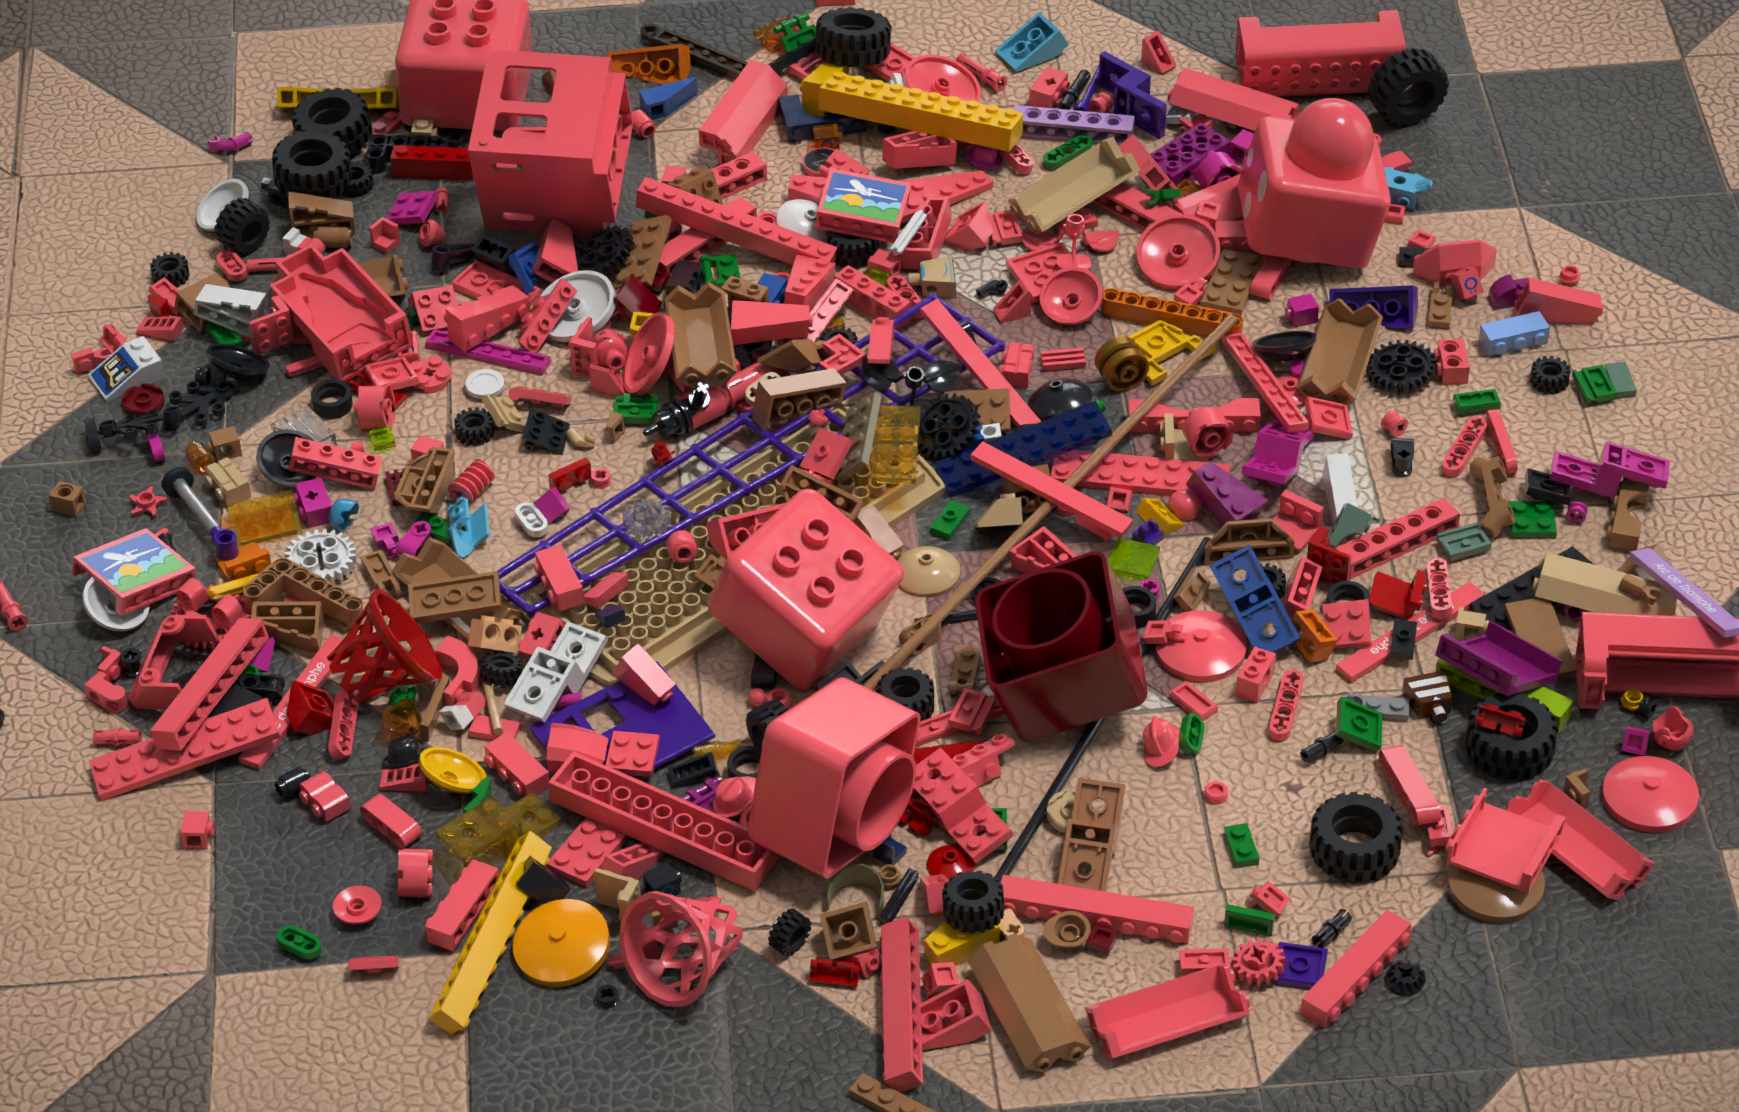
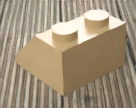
[975,493,1023,527]

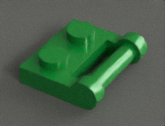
[699,254,741,289]

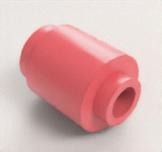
[632,110,656,138]

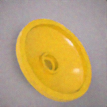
[419,747,486,794]

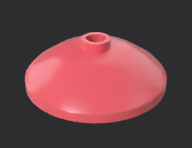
[1040,267,1103,325]

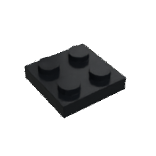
[1525,468,1572,506]

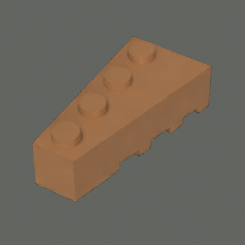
[752,368,846,431]

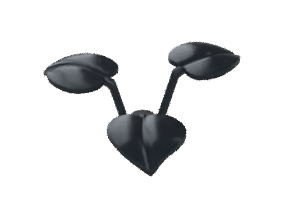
[862,358,962,445]

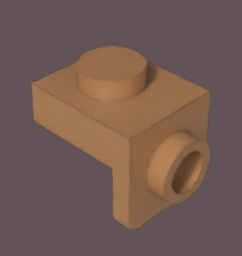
[1564,769,1590,809]

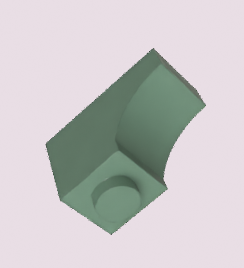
[1328,503,1372,548]

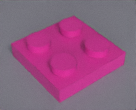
[386,191,438,225]

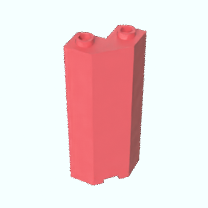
[698,60,788,166]
[1167,67,1301,131]
[1506,779,1655,900]
[1085,964,1250,1059]

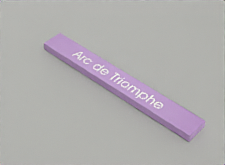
[1629,548,1739,638]

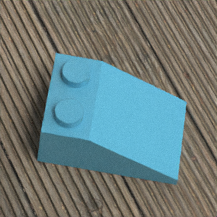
[995,12,1069,72]

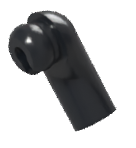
[976,280,1008,298]

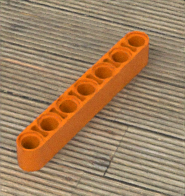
[1101,288,1243,340]

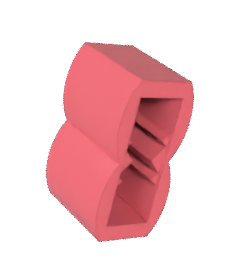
[299,771,351,822]

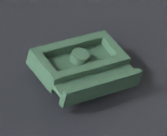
[1436,523,1492,561]

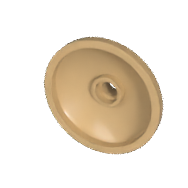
[897,546,960,597]

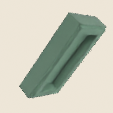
[1604,362,1637,398]

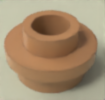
[878,865,901,887]

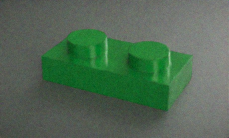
[1224,823,1259,868]

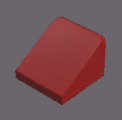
[147,294,170,317]

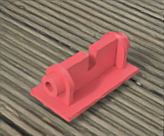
[98,324,127,354]

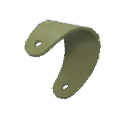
[826,863,884,915]

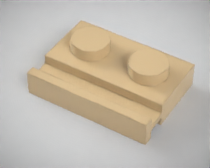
[482,394,526,433]

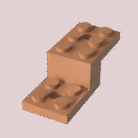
[1058,778,1126,892]

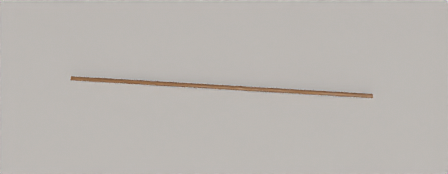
[748,314,1237,806]

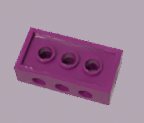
[1150,122,1230,190]

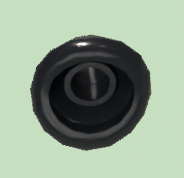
[383,736,425,768]

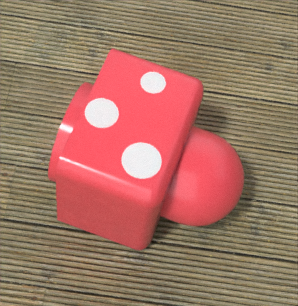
[1237,98,1391,268]

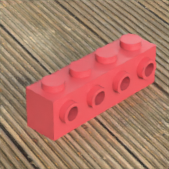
[288,437,382,490]
[425,859,499,951]

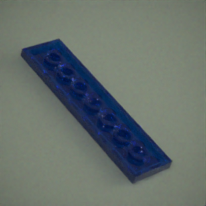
[934,401,1113,498]

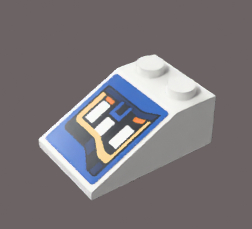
[88,336,165,402]

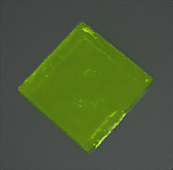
[1108,537,1160,581]

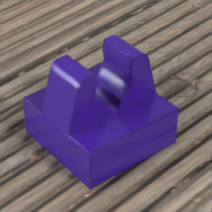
[1132,519,1164,550]

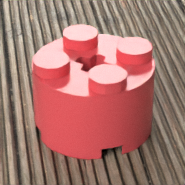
[353,386,395,429]
[1182,407,1233,458]
[398,849,433,898]

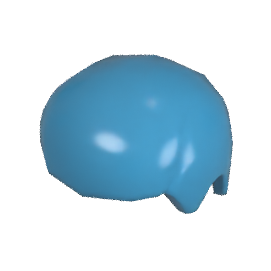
[329,499,359,532]

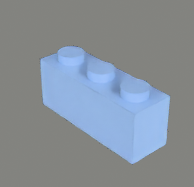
[1479,311,1550,356]

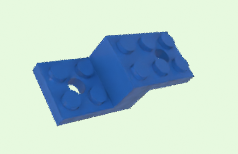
[1209,544,1301,653]

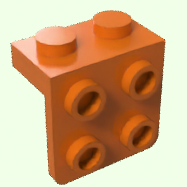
[215,542,271,582]

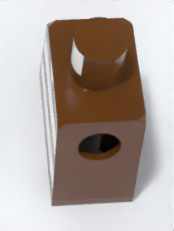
[1402,670,1452,723]

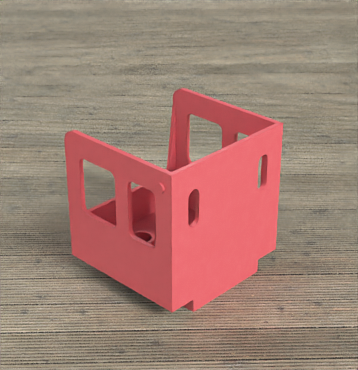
[468,50,633,236]

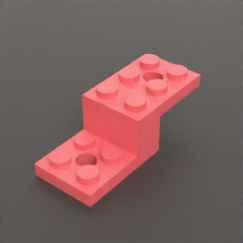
[913,747,1014,864]

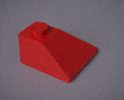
[286,680,334,736]

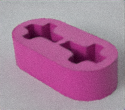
[145,432,166,463]

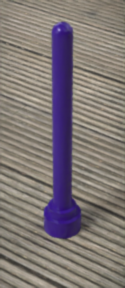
[1073,64,1099,112]

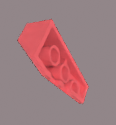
[706,503,786,560]

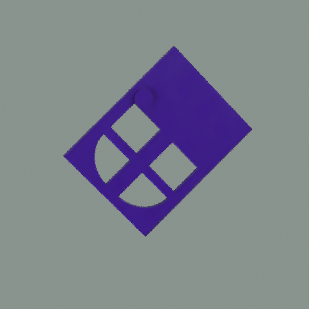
[529,661,716,779]

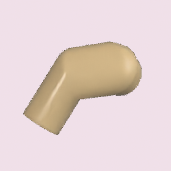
[566,428,596,448]

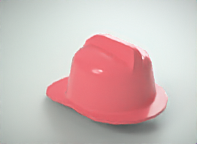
[1142,716,1180,767]
[713,776,756,818]

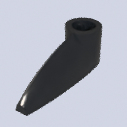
[431,243,476,272]

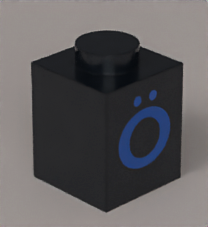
[643,862,682,902]

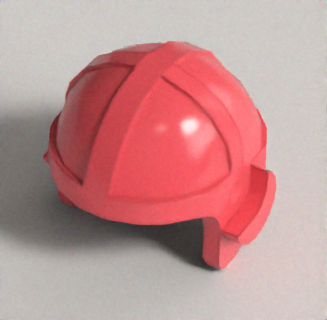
[1652,706,1694,751]

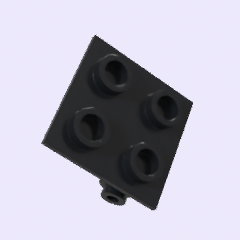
[523,407,570,455]

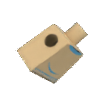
[908,256,956,298]

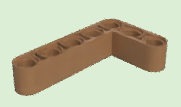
[243,558,363,627]

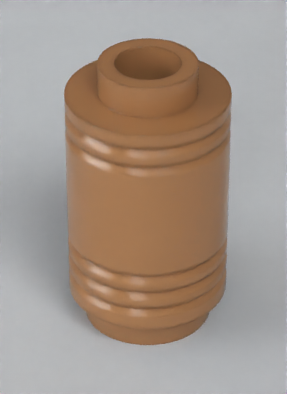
[314,227,353,248]

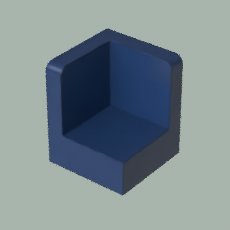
[873,834,907,865]

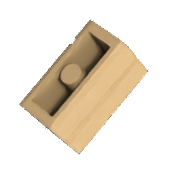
[204,457,251,507]

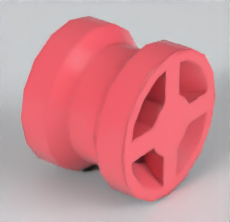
[1088,92,1114,113]
[1381,410,1408,437]

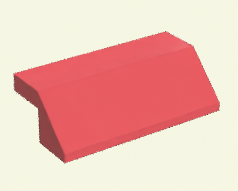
[1172,174,1243,221]

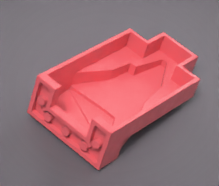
[270,244,413,382]

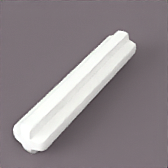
[890,210,927,256]

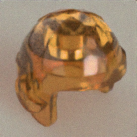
[381,698,422,740]

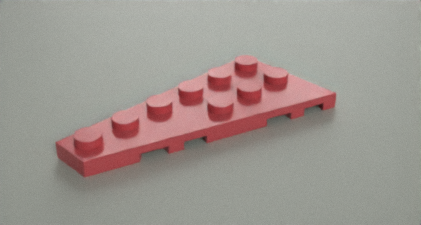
[901,170,994,224]

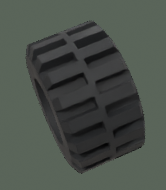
[214,198,270,255]
[826,230,879,268]
[876,667,934,721]
[746,699,789,749]
[942,870,1004,934]

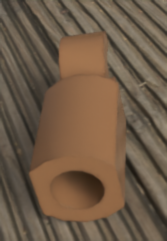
[1619,573,1661,605]

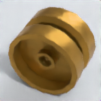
[1094,336,1149,392]

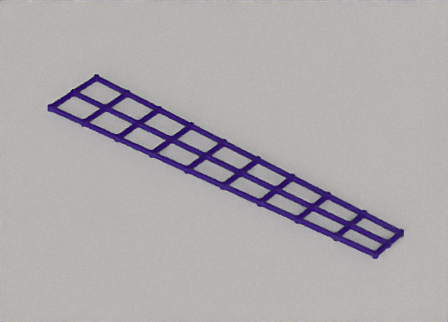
[497,293,1005,618]

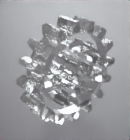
[622,499,671,539]

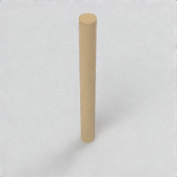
[481,678,503,735]

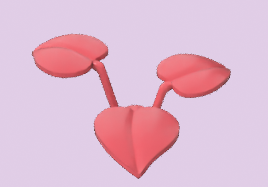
[1021,214,1120,270]

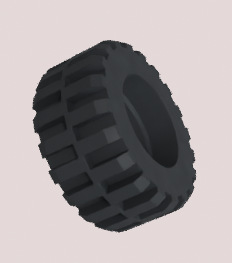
[815,7,892,68]
[1368,48,1449,126]
[292,88,372,156]
[272,130,352,199]
[1465,693,1558,780]
[1309,792,1403,883]

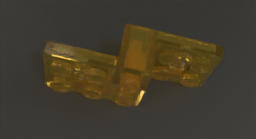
[871,405,921,484]
[435,792,562,864]

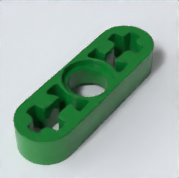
[1043,135,1092,171]

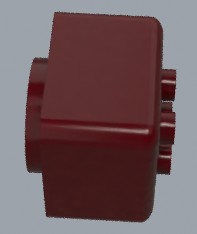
[975,551,1148,742]

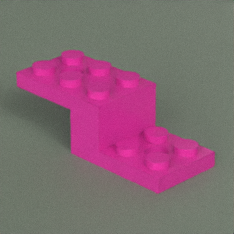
[1241,420,1315,486]
[1550,441,1670,498]

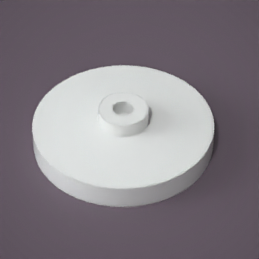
[465,369,504,399]

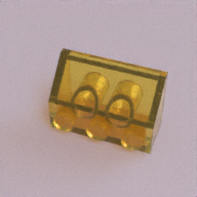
[225,490,302,547]

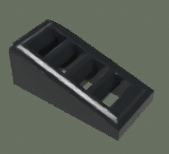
[668,752,721,788]

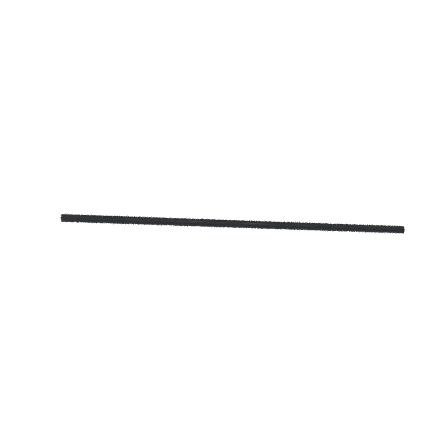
[994,537,1211,883]

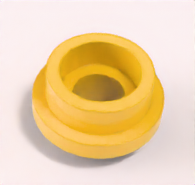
[1621,689,1643,711]

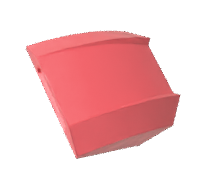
[547,723,608,772]

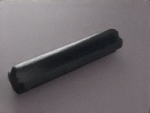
[879,868,919,924]

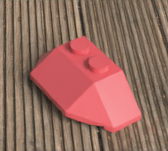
[1412,239,1497,286]

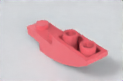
[1119,134,1184,208]

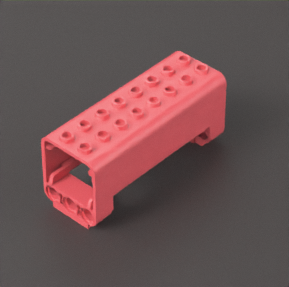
[1235,10,1406,97]
[1576,612,1739,709]

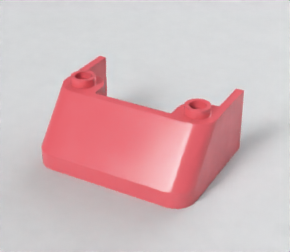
[128,615,219,710]

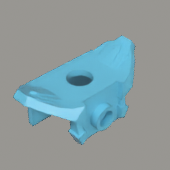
[1384,167,1433,211]
[447,497,490,558]

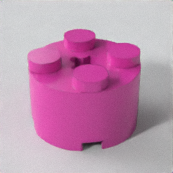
[1193,151,1242,189]

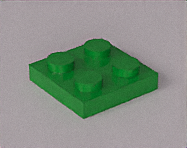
[1508,501,1557,539]
[1336,696,1383,752]

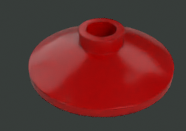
[927,845,975,880]

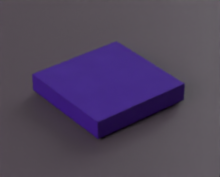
[1272,942,1328,990]

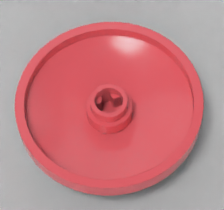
[903,55,981,102]
[1136,214,1221,290]
[623,312,675,396]
[1155,610,1247,682]
[1602,756,1699,833]

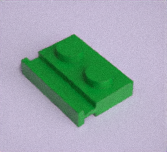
[1572,365,1618,405]

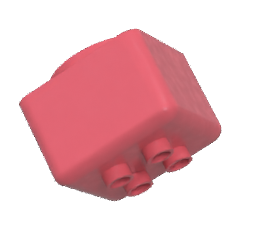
[395,0,532,131]
[707,489,904,689]
[748,677,921,878]

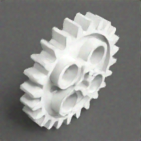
[284,529,357,584]

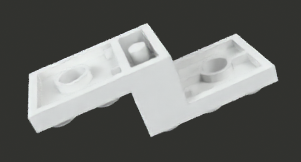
[504,622,608,723]

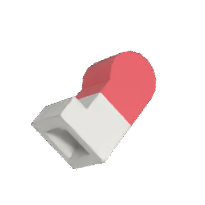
[282,228,325,255]
[439,691,485,730]

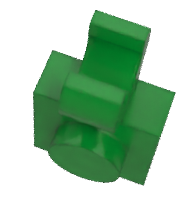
[1143,189,1182,205]

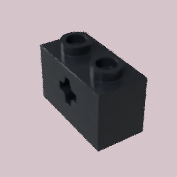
[471,234,516,276]

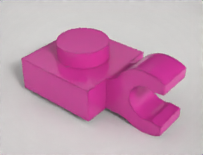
[370,522,399,559]

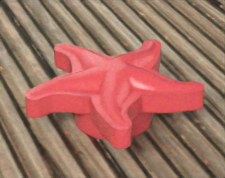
[129,486,168,518]

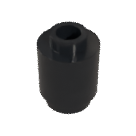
[274,767,311,798]

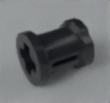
[120,648,141,679]

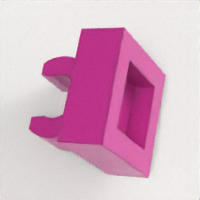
[1622,726,1650,756]

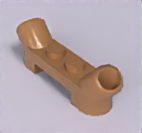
[1470,456,1515,538]

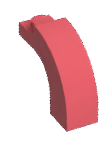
[436,636,480,706]

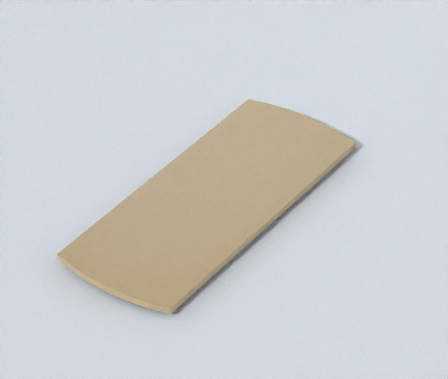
[516,403,946,687]

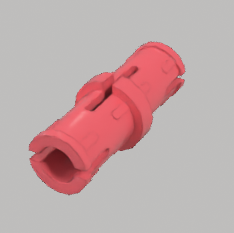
[93,728,142,746]

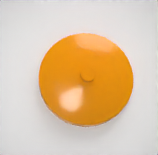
[513,899,610,987]

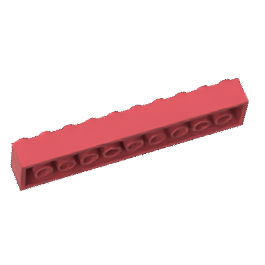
[548,752,779,892]

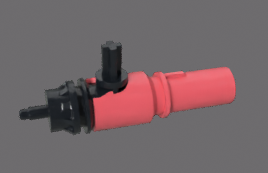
[643,362,773,439]

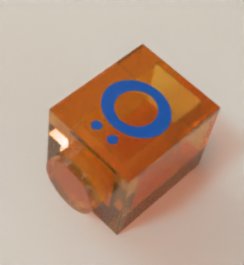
[813,124,843,150]

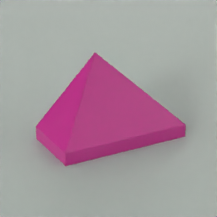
[248,637,275,672]

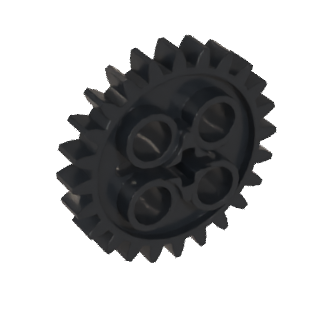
[575,224,635,276]
[1366,339,1436,393]
[913,393,982,461]

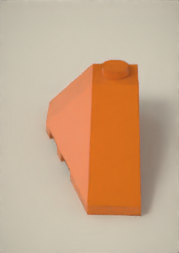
[607,44,691,85]

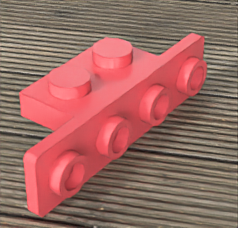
[518,278,577,353]
[931,733,1015,787]

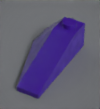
[1329,285,1418,329]

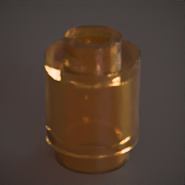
[185,441,215,472]

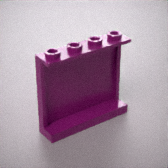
[1435,621,1563,696]

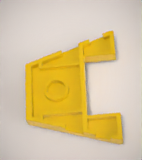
[1128,320,1216,386]

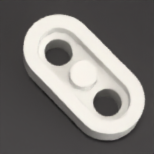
[515,502,548,537]

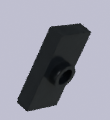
[1390,619,1417,660]

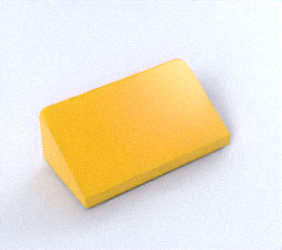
[1136,498,1184,536]

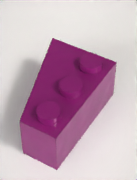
[1186,461,1268,526]

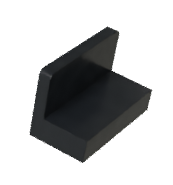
[516,855,571,904]

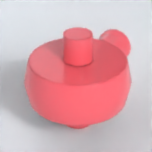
[808,409,828,428]

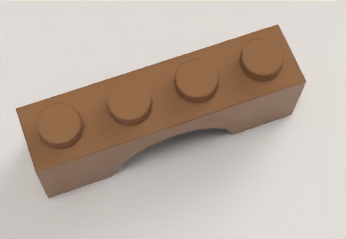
[1607,477,1649,552]

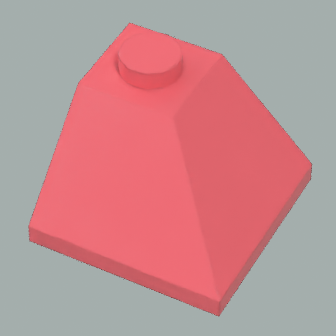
[944,201,993,251]

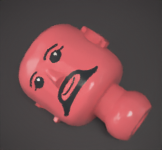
[591,329,628,371]

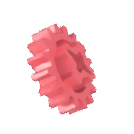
[1232,938,1286,986]

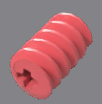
[448,459,495,503]

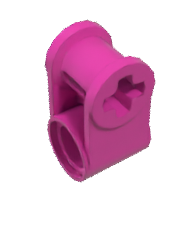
[396,521,433,557]

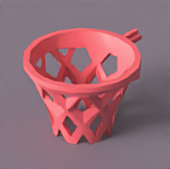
[608,891,743,1007]

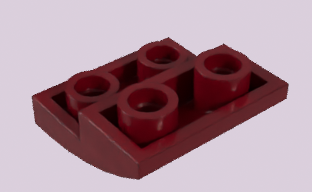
[613,273,662,319]

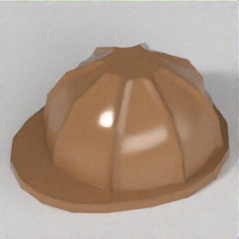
[1044,911,1091,949]

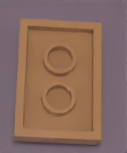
[944,388,1011,435]

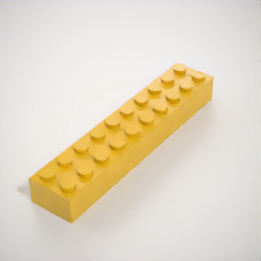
[818,71,1024,152]

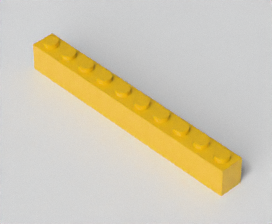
[428,831,552,1035]

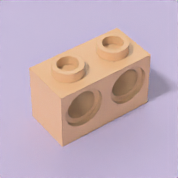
[468,615,522,653]

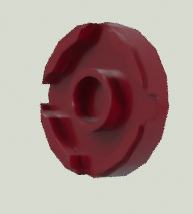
[122,383,165,418]

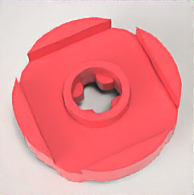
[410,356,451,393]

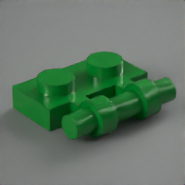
[773,13,816,53]
[613,393,659,424]

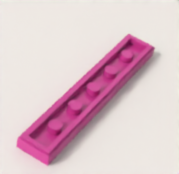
[425,329,551,376]

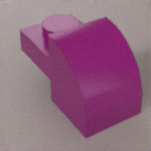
[1488,274,1528,310]

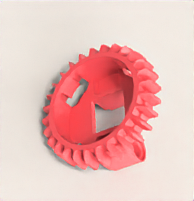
[170,578,251,651]

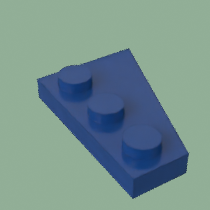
[508,240,539,294]

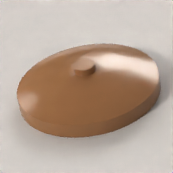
[1447,865,1545,923]

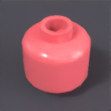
[667,530,697,564]

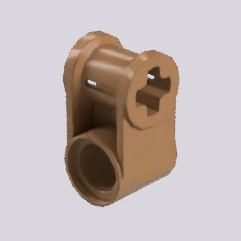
[898,614,942,655]

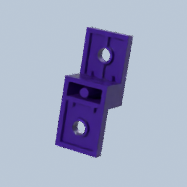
[1099,51,1166,139]

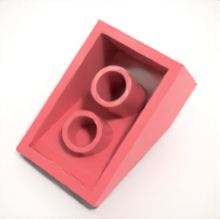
[921,979,992,1050]

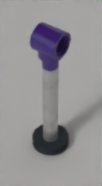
[161,467,239,561]

